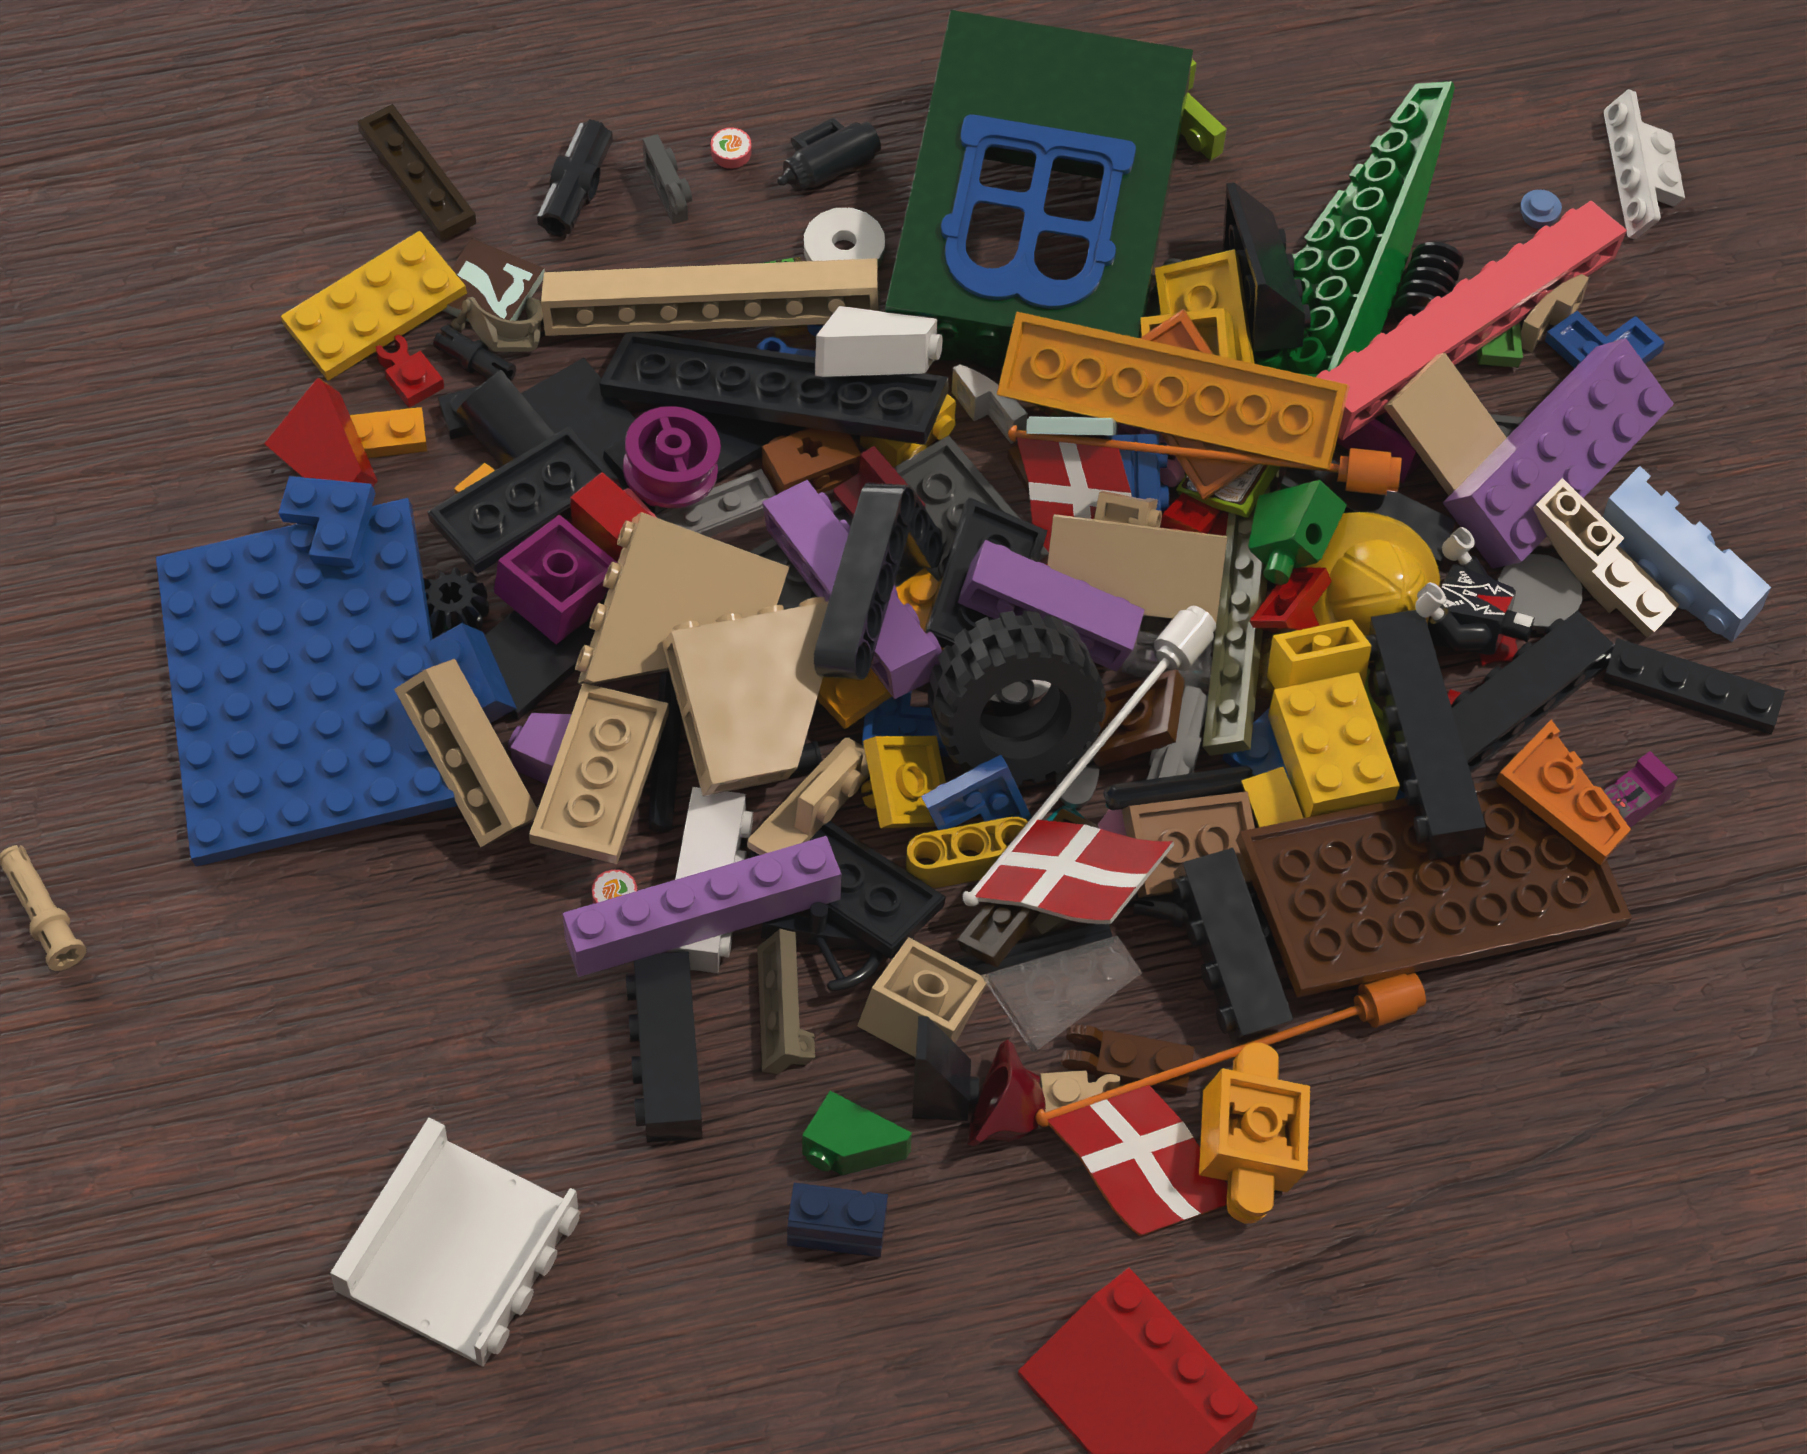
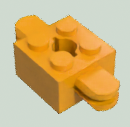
[1199,1043,1310,1224]

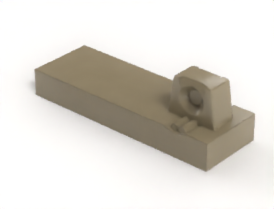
[757,929,815,1075]

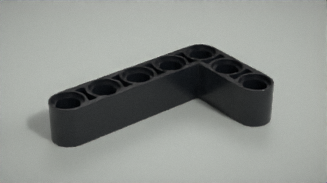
[814,483,943,680]

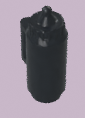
[777,118,881,191]

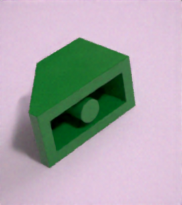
[802,1091,912,1175]

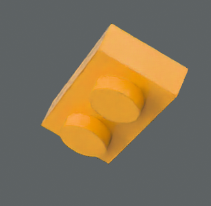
[350,407,427,458]

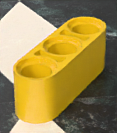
[906,817,1028,889]

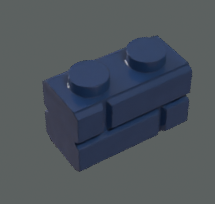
[787,1183,888,1257]

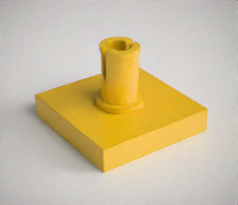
[861,736,946,828]

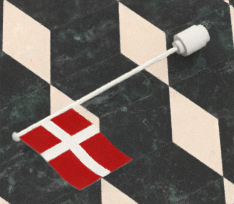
[963,606,1216,924]

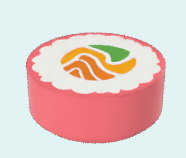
[711,127,751,169]
[592,869,637,904]

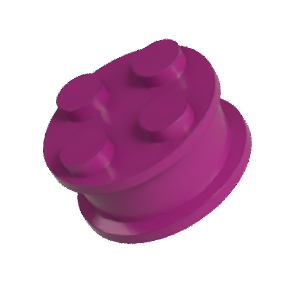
[623,406,721,508]

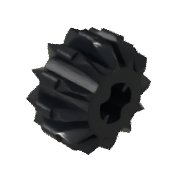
[423,566,490,637]

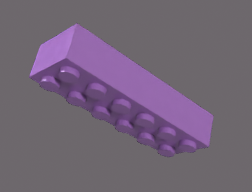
[1443,338,1674,569]

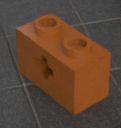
[762,428,861,495]

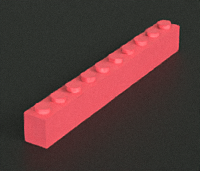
[1316,201,1627,440]

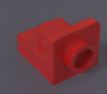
[1160,493,1220,534]

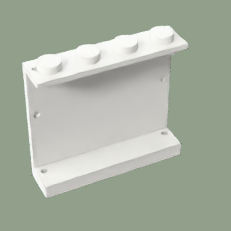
[330,1117,581,1366]

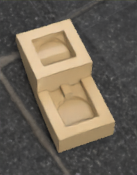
[1521,274,1589,352]

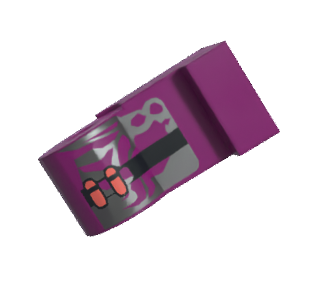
[1604,751,1678,827]

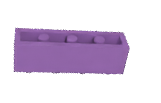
[958,540,1145,672]

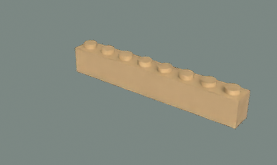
[541,258,879,336]

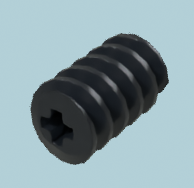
[1393,242,1464,323]

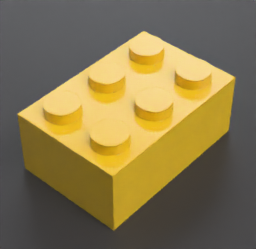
[1268,672,1400,818]

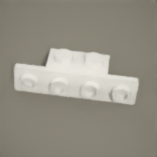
[1604,89,1685,240]

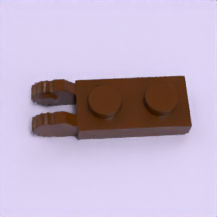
[1060,1024,1195,1095]

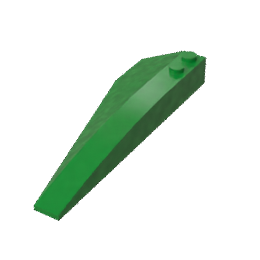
[1253,81,1455,377]

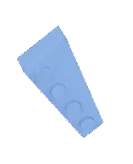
[1603,466,1771,642]

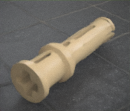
[0,845,86,971]

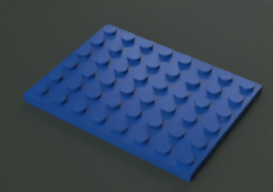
[156,498,458,866]

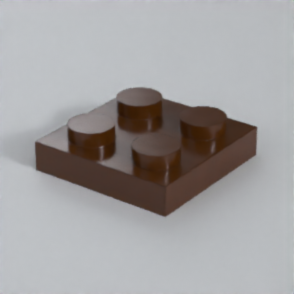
[1091,669,1185,767]

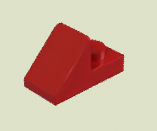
[1250,567,1332,634]

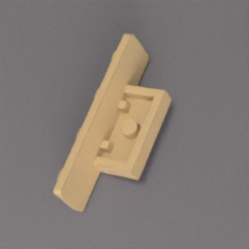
[747,738,870,855]

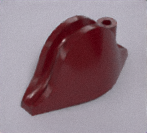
[967,1039,1046,1147]

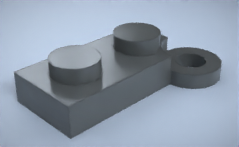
[643,134,692,224]

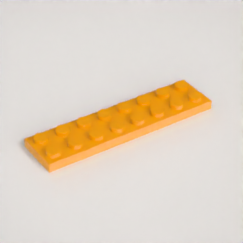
[997,311,1350,470]

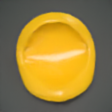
[1304,512,1441,663]

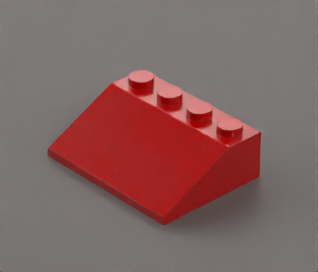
[1018,1267,1258,1454]

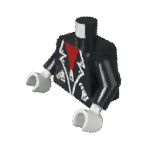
[1415,527,1535,655]

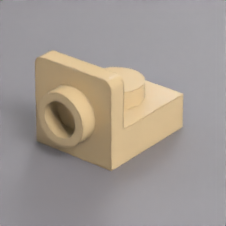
[1094,491,1162,528]

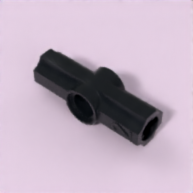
[537,119,613,237]

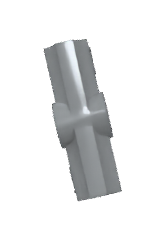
[1146,685,1208,780]

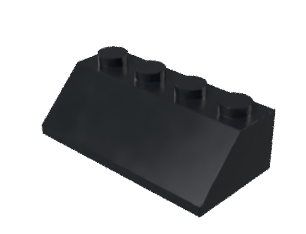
[1222,182,1311,351]

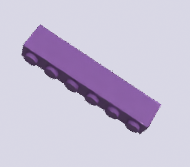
[762,480,942,699]
[563,836,841,977]

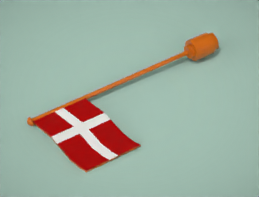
[1008,425,1402,565]
[1035,972,1426,1236]

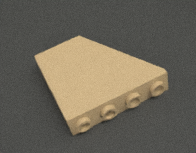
[575,512,789,685]
[663,597,829,796]

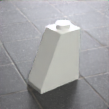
[815,306,943,377]

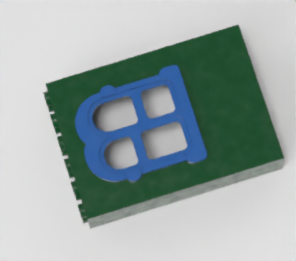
[885,10,1193,368]

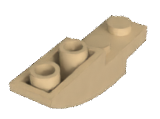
[1533,478,1679,638]

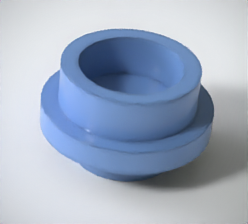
[1520,190,1562,229]

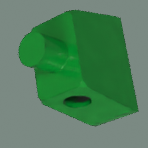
[1248,480,1347,585]

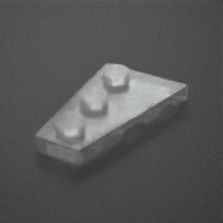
[981,936,1142,1051]

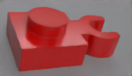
[376,334,444,408]

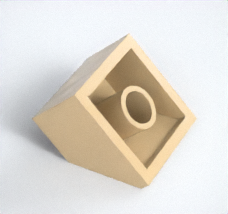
[857,937,989,1057]

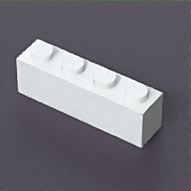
[663,787,753,973]

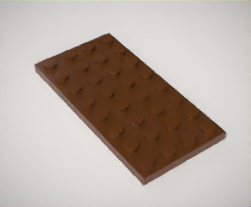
[1236,780,1632,998]

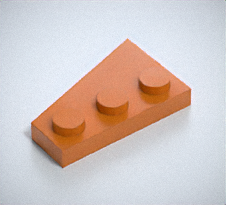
[1495,719,1631,865]

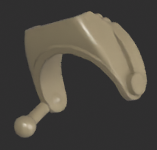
[451,297,543,352]

